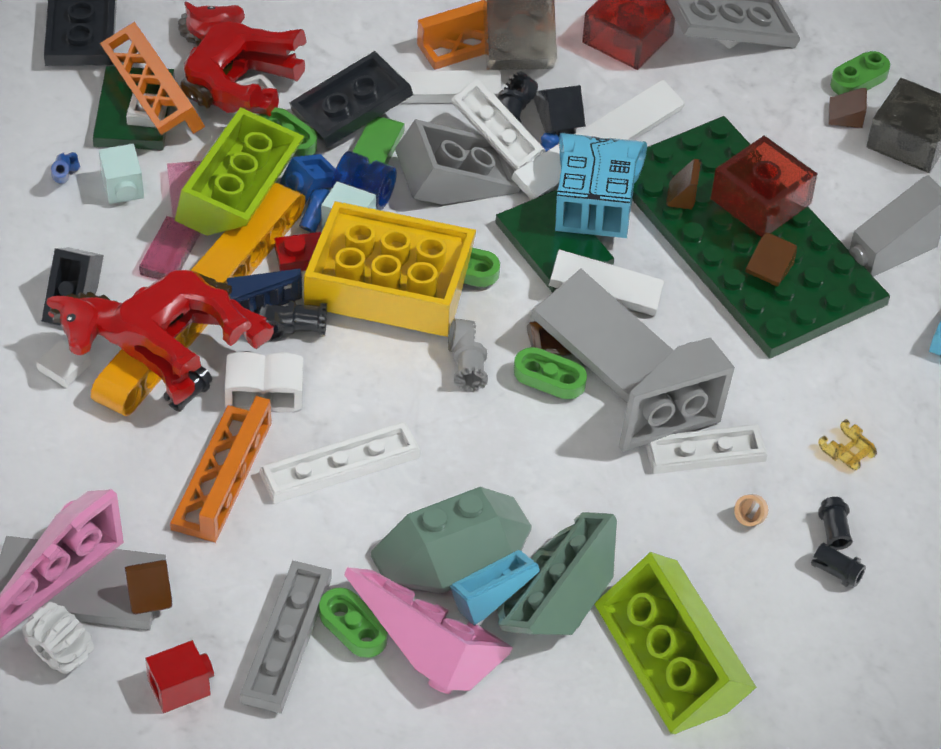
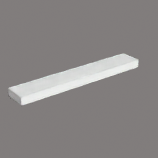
[511,79,685,200]

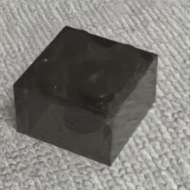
[483,0,557,70]
[866,78,941,174]

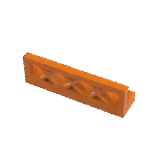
[417,0,554,70]
[100,21,205,135]
[170,396,272,543]

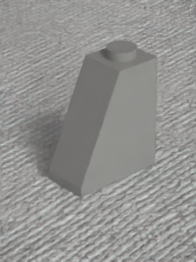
[849,175,941,277]

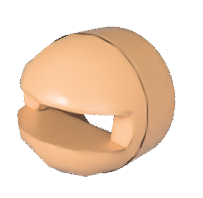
[734,494,769,526]

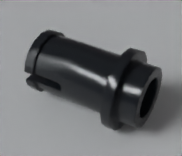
[164,366,212,412]
[818,497,853,550]
[811,542,866,587]

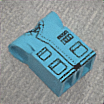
[555,133,647,238]

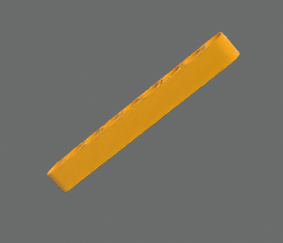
[91,182,306,416]

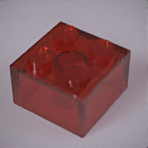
[582,0,675,70]
[711,135,818,237]

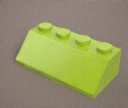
[174,107,304,236]
[594,552,757,734]

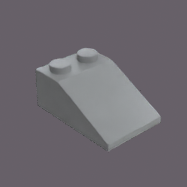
[395,119,521,205]
[618,337,735,452]

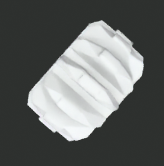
[22,601,94,674]

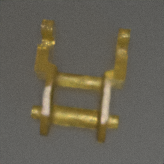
[818,419,877,470]

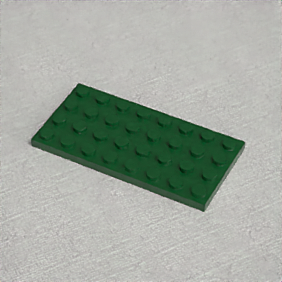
[632,116,890,359]

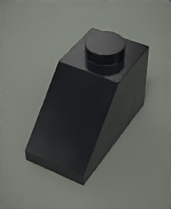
[533,85,586,136]
[41,247,104,326]

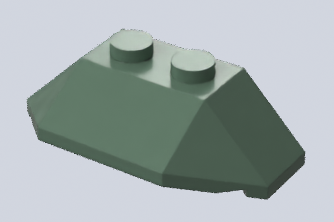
[371,487,532,593]
[497,512,617,635]

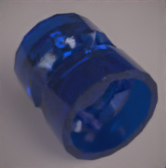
[332,151,397,210]

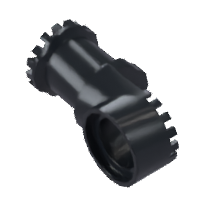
[497,71,538,123]
[254,301,327,341]

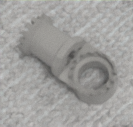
[448,318,488,392]

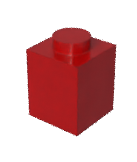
[145,640,214,713]

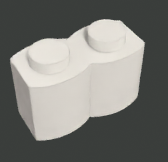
[225,351,303,412]

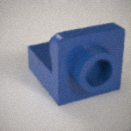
[279,154,343,204]

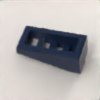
[227,269,302,312]

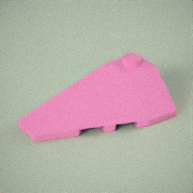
[0,489,124,638]
[344,567,513,694]

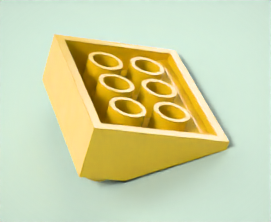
[304,201,476,337]

